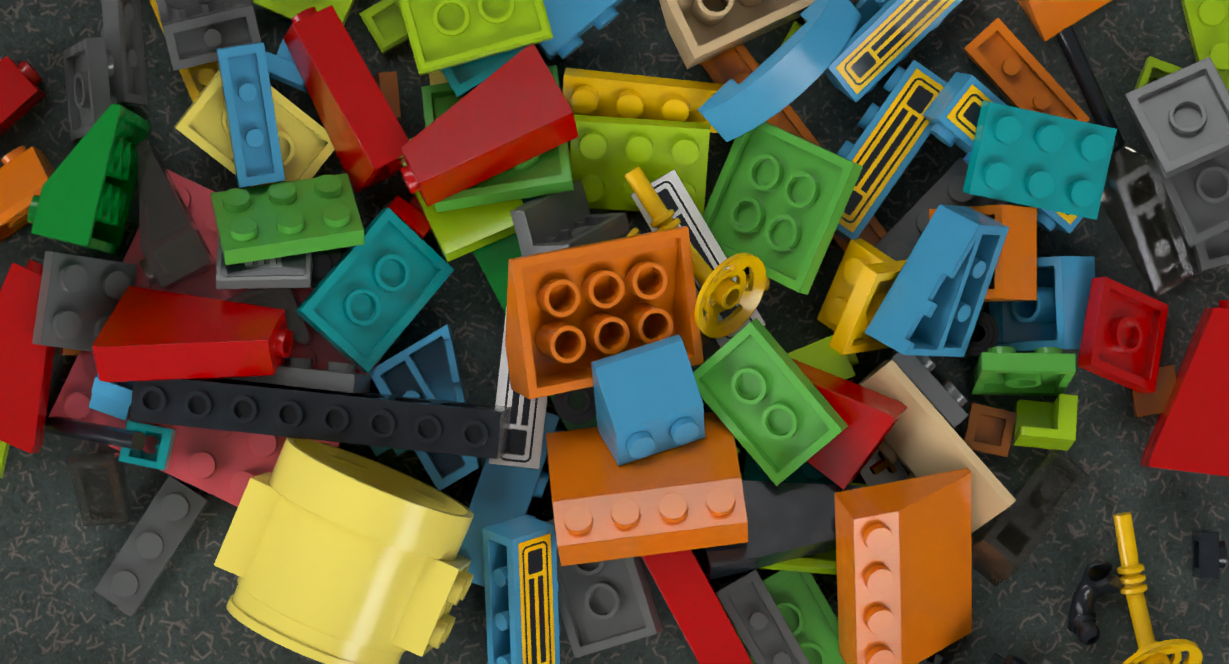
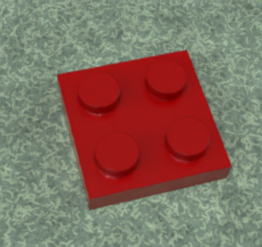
[1077,277,1169,394]

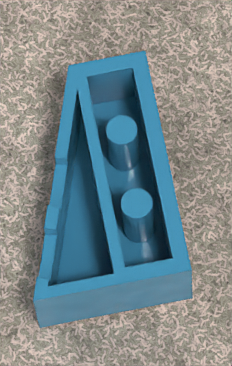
[865,204,1009,357]
[368,324,481,491]

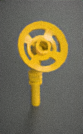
[624,166,766,338]
[1113,512,1203,664]

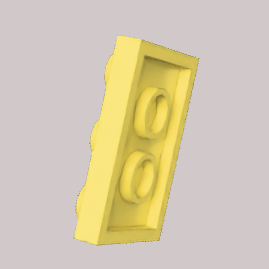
[174,70,335,187]

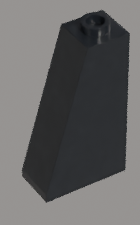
[700,480,862,580]

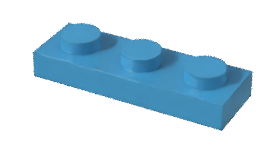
[216,42,285,188]

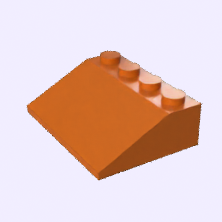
[505,226,704,399]
[546,412,748,566]
[835,468,972,664]

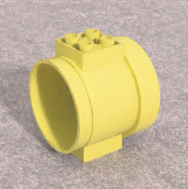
[214,437,474,664]

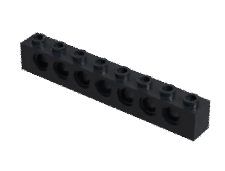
[130,377,511,459]

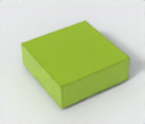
[359,0,409,54]

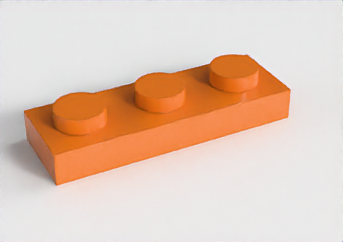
[962,18,1090,122]

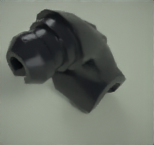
[1068,560,1121,645]

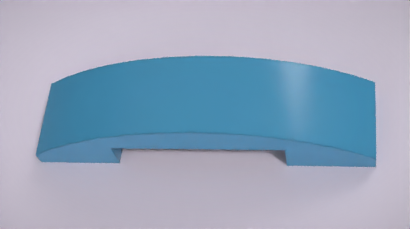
[697,0,862,142]

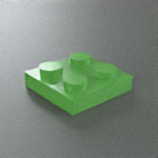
[971,346,1076,396]

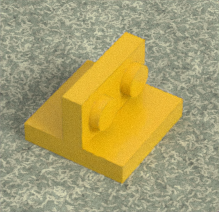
[817,238,907,355]

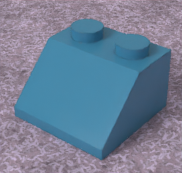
[989,256,1095,351]
[591,334,705,466]

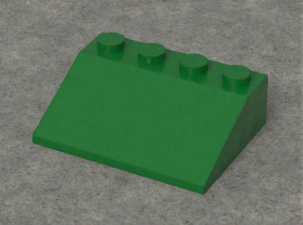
[28,103,151,255]

